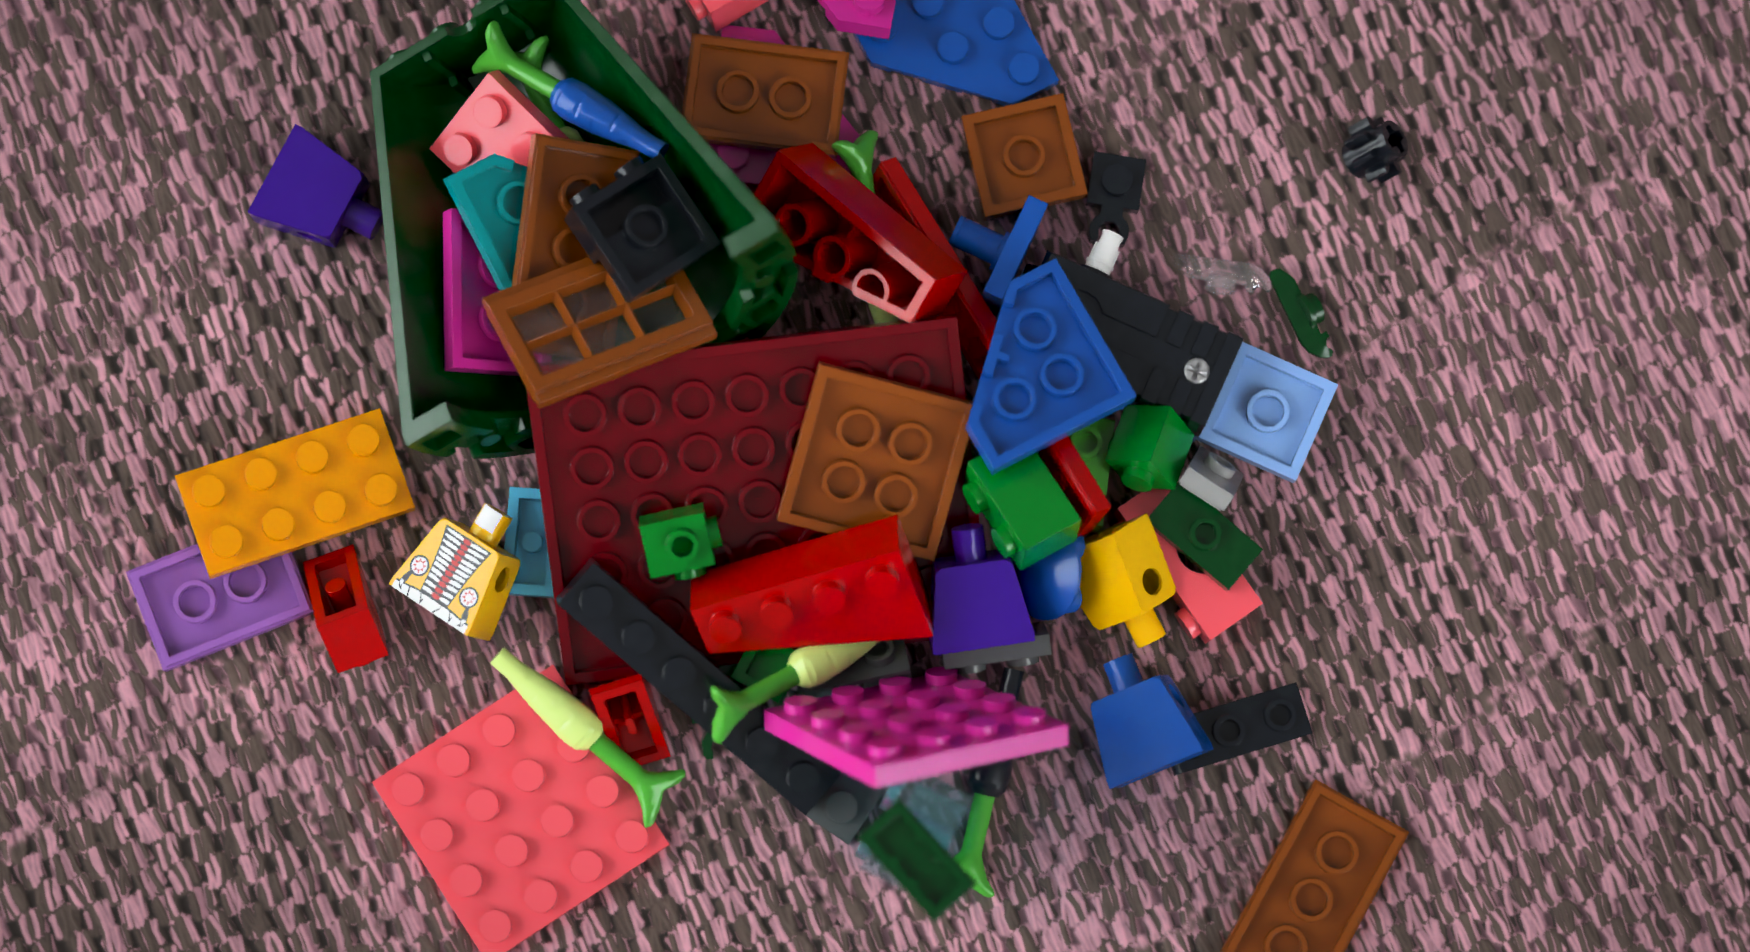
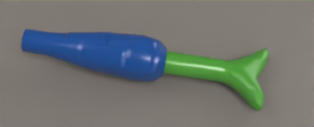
[472,20,669,158]

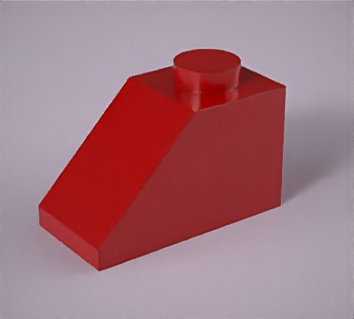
[303,544,389,673]

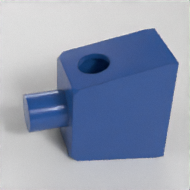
[1091,653,1214,789]

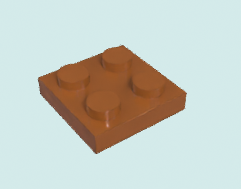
[960,93,1088,221]

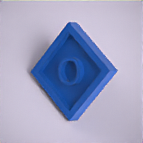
[949,195,1048,317]

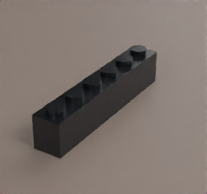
[556,557,841,816]

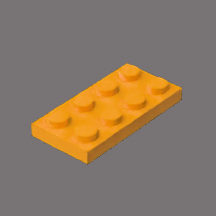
[175,408,415,579]

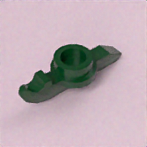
[1268,268,1334,358]

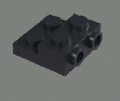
[564,153,721,303]

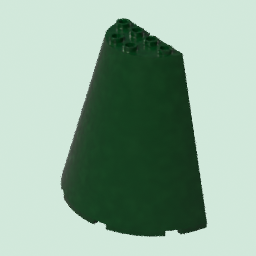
[370,0,798,459]

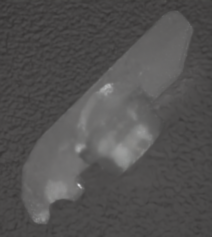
[1173,254,1272,295]

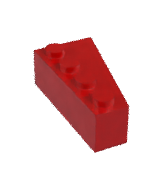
[754,142,968,323]
[690,515,933,654]

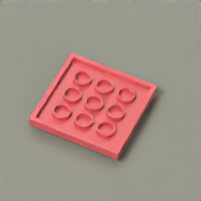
[372,665,670,952]

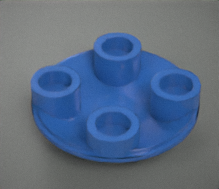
[1010,536,1085,620]

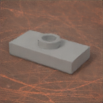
[1179,445,1244,512]

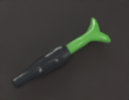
[953,667,1024,897]

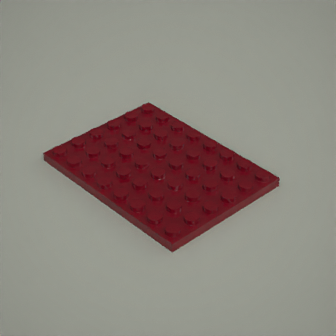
[526,314,980,685]

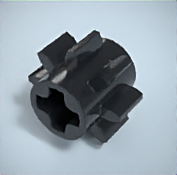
[1342,116,1408,183]

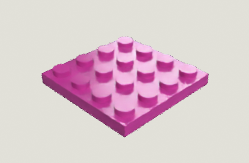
[764,666,1069,789]

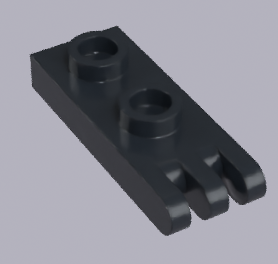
[1171,682,1312,776]

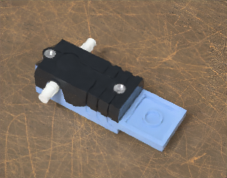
[1021,229,1338,483]

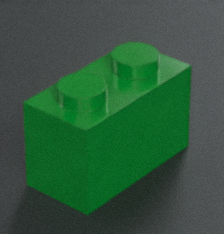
[962,452,1081,571]

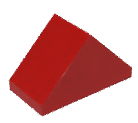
[589,674,671,765]

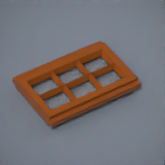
[482,257,717,409]

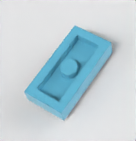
[504,487,554,598]

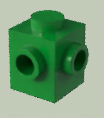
[1105,405,1195,492]
[639,502,723,580]

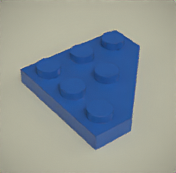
[853,0,1059,106]
[965,258,1137,475]

